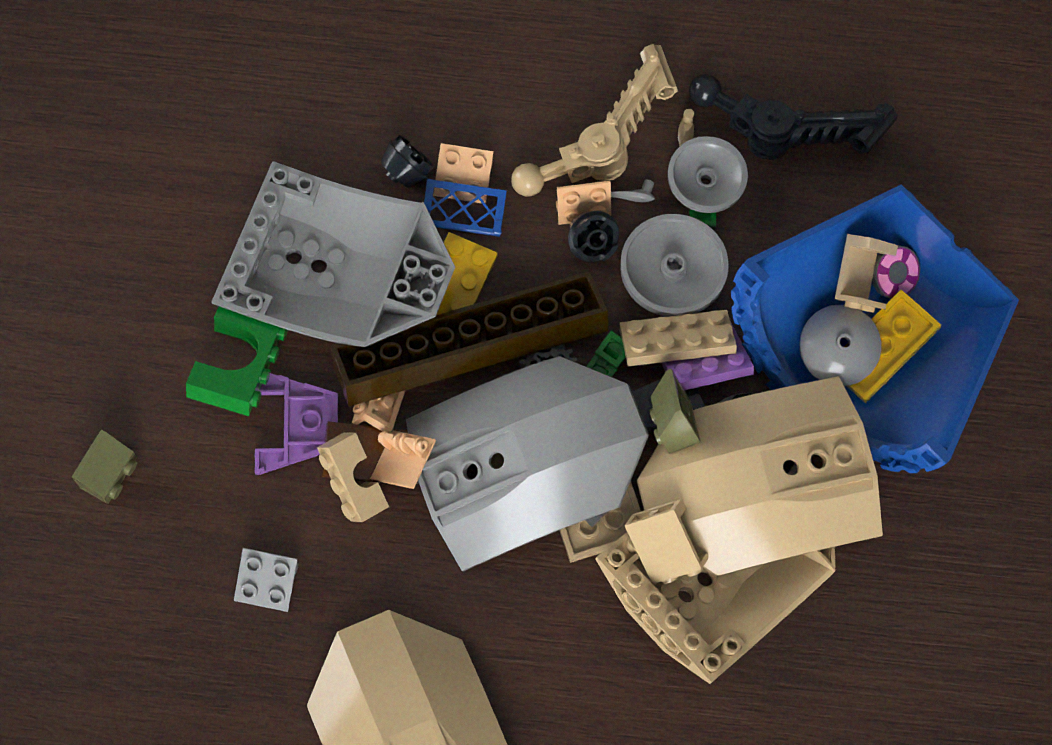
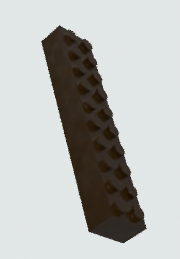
[330,271,608,407]

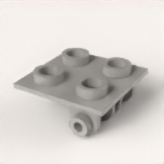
[234,547,298,612]

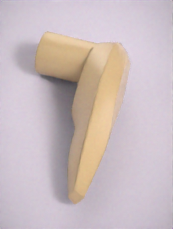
[678,109,694,146]

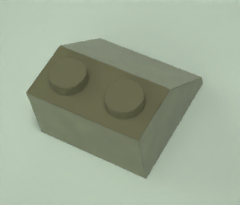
[649,369,700,454]
[72,430,137,504]

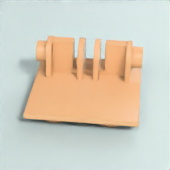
[433,143,494,203]
[556,181,611,225]
[370,430,436,489]

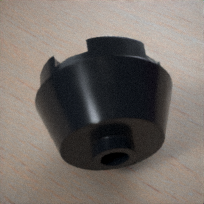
[381,135,433,188]
[568,211,619,262]

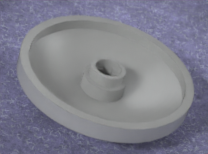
[620,214,729,317]

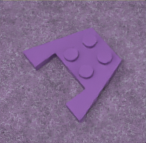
[255,373,338,475]

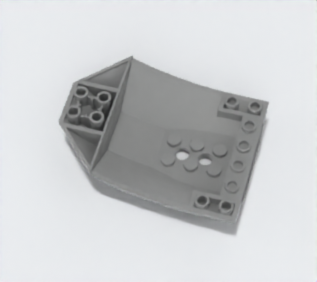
[212,161,455,347]
[406,356,649,571]

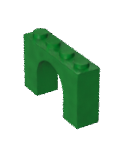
[186,306,288,416]

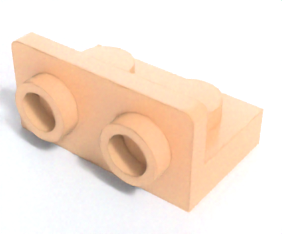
[352,391,405,432]

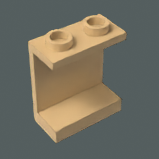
[835,234,898,313]
[625,499,709,584]

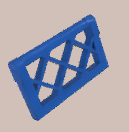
[424,179,507,237]

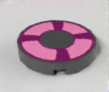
[872,246,921,299]

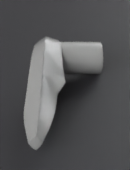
[611,180,655,202]

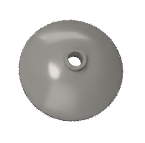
[668,136,748,213]
[799,305,881,386]

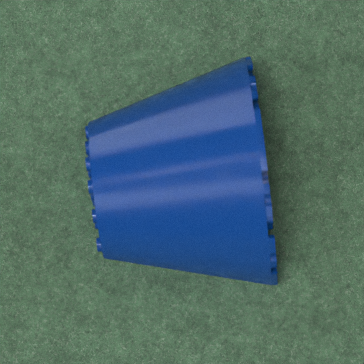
[731,185,1019,473]

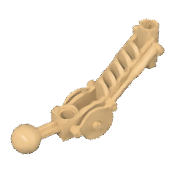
[511,44,678,197]

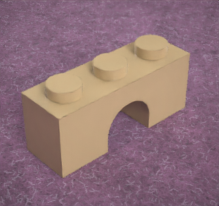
[317,433,389,522]

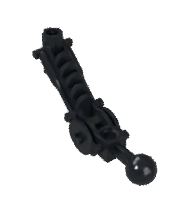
[689,74,898,160]

